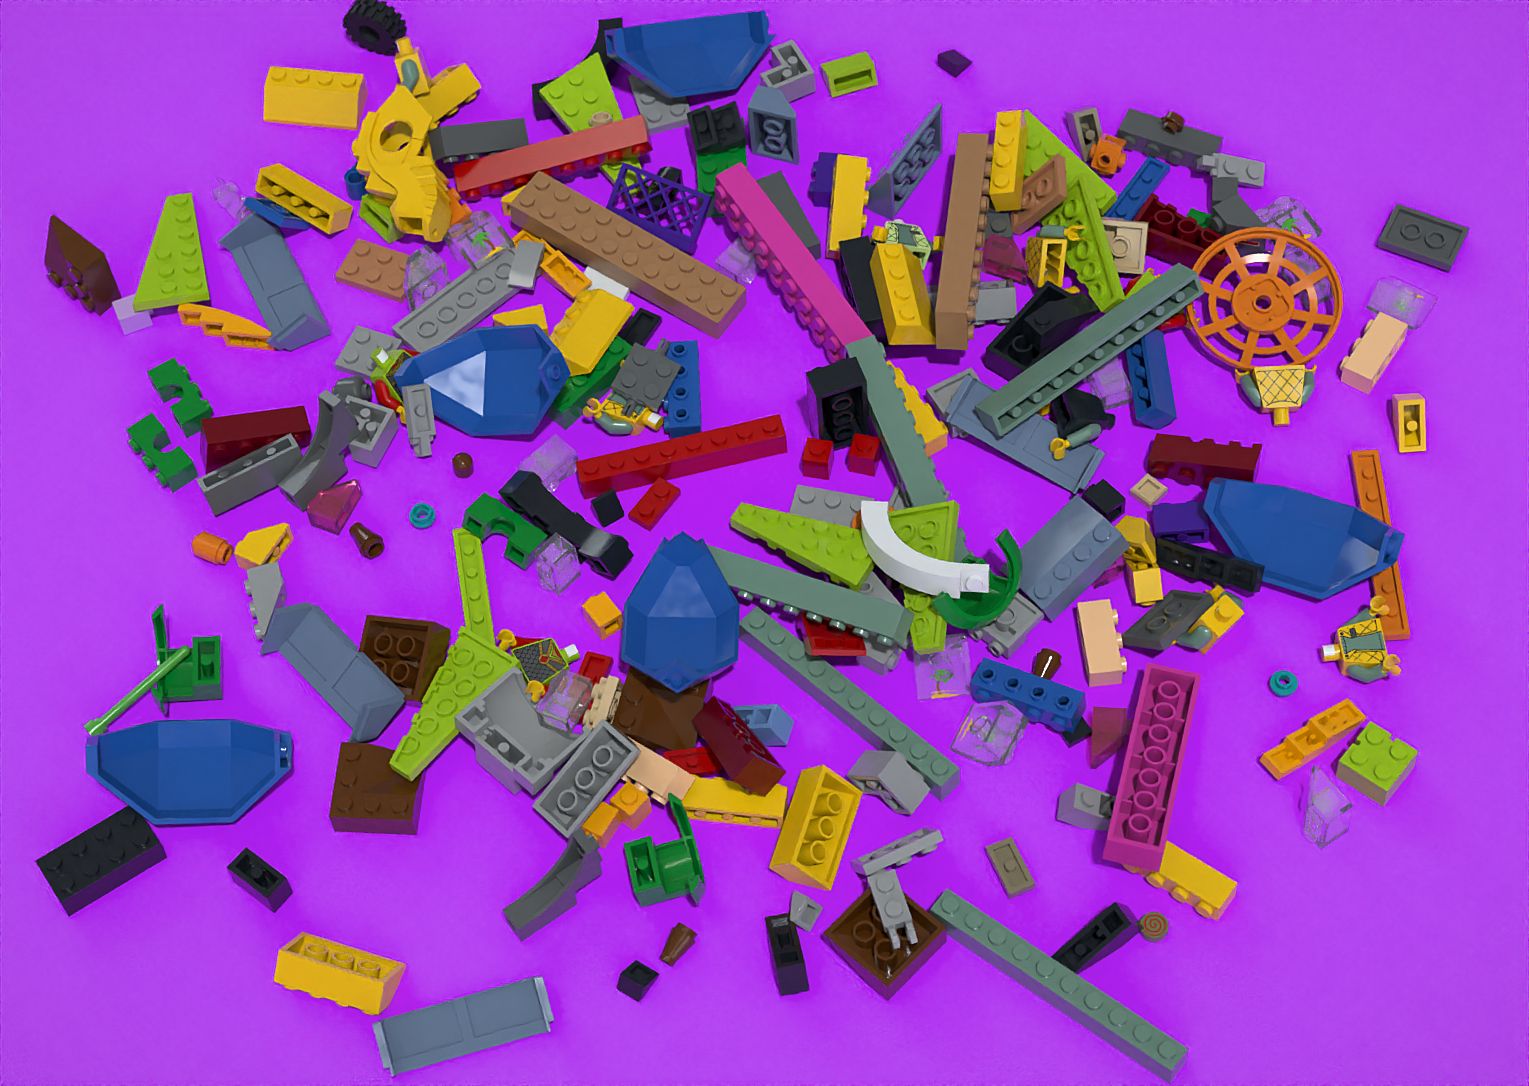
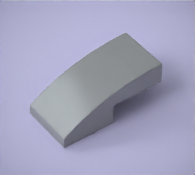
[507,240,545,290]

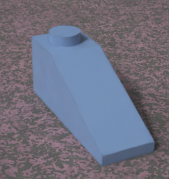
[732,704,794,746]

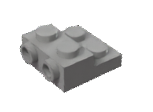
[926,368,982,438]
[967,592,1044,658]

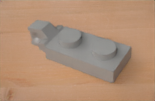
[1196,153,1265,189]
[402,383,436,457]

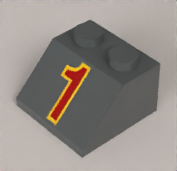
[1210,194,1266,257]

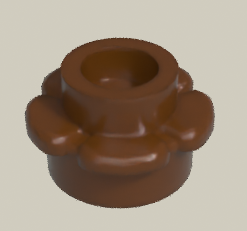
[1161,111,1185,134]

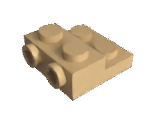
[1101,217,1149,274]
[582,675,624,731]

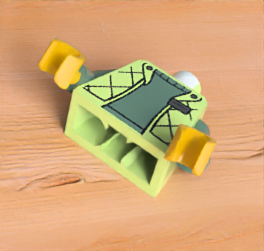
[869,219,945,270]

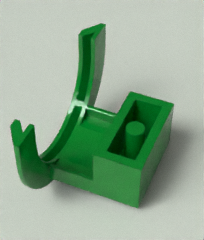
[931,528,1023,629]
[151,604,223,713]
[624,793,706,907]

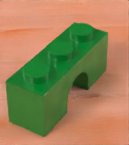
[147,357,214,438]
[126,413,199,493]
[462,492,548,570]

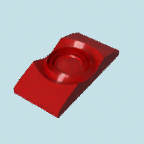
[795,612,867,656]

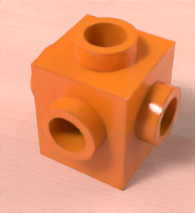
[1089,133,1127,175]

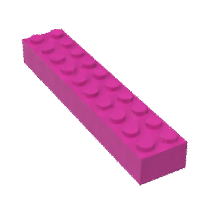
[714,162,879,363]

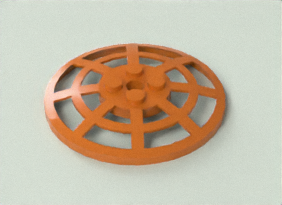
[1186,227,1343,372]

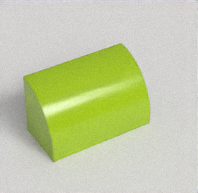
[820,51,878,98]
[359,193,406,243]

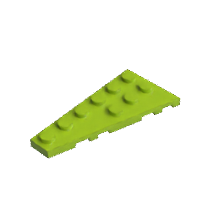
[539,52,648,202]
[989,109,1117,216]
[1038,173,1126,313]
[132,192,210,312]
[889,500,960,655]
[730,502,876,592]
[389,625,522,782]

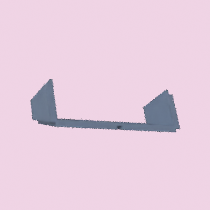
[218,212,332,351]
[946,375,1107,494]
[260,602,405,743]
[372,974,554,1077]

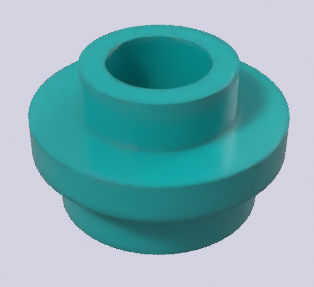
[409,503,436,528]
[1270,670,1298,697]

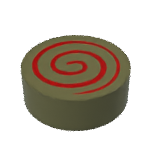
[1140,912,1169,942]

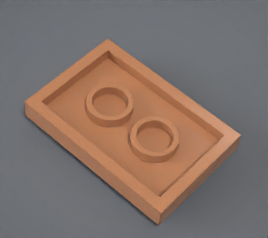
[1010,154,1067,235]
[335,238,425,304]

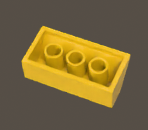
[385,63,481,133]
[263,66,368,131]
[870,243,936,345]
[549,288,635,377]
[769,765,863,891]
[273,932,406,1015]

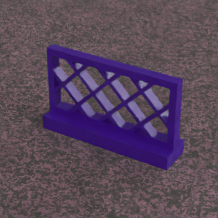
[606,162,713,254]

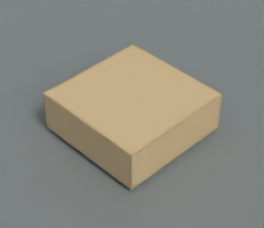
[1130,473,1168,510]

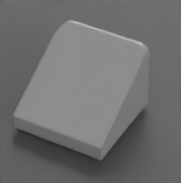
[790,890,823,932]

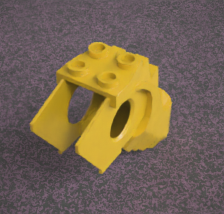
[352,85,452,242]

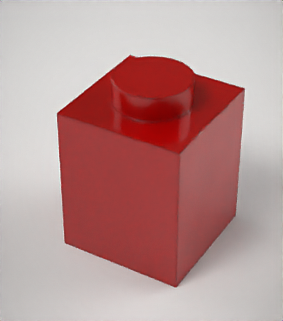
[848,433,881,477]
[802,437,834,480]

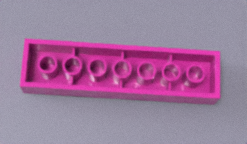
[1102,662,1202,872]

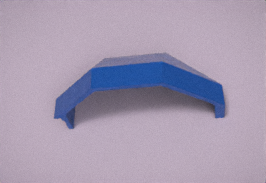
[604,10,777,98]
[393,324,571,436]
[1203,477,1405,600]
[621,531,740,693]
[85,719,292,824]

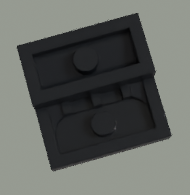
[686,101,748,154]

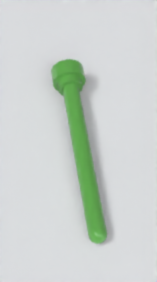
[83,645,191,736]

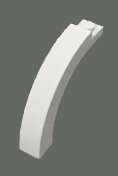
[861,501,990,599]

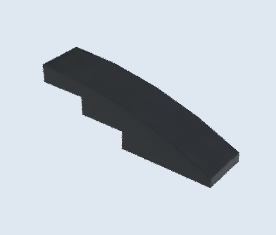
[1156,537,1265,593]

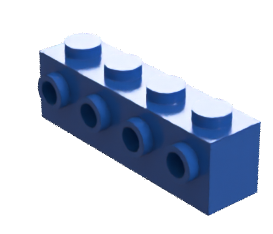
[1125,328,1177,430]
[663,340,702,439]
[970,657,1087,733]

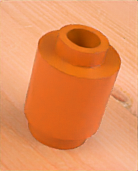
[191,531,233,565]

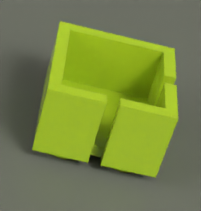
[1336,721,1418,807]

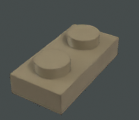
[986,836,1035,899]

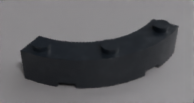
[532,17,624,121]
[498,470,634,577]

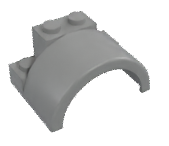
[454,666,592,795]

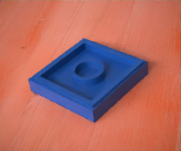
[243,197,311,230]

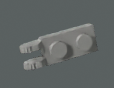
[867,869,918,949]

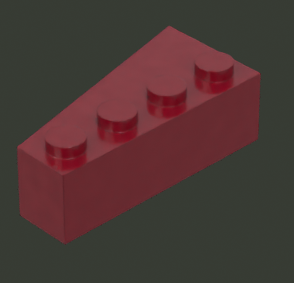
[1133,193,1235,279]
[200,406,311,474]
[1147,433,1262,490]
[692,695,786,797]

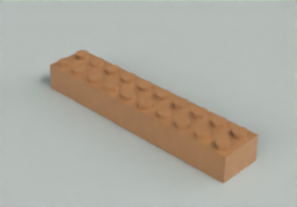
[935,133,993,350]
[510,171,747,340]

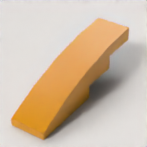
[508,229,592,300]
[177,303,276,351]
[1259,698,1367,780]

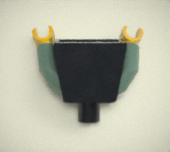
[1037,387,1116,459]

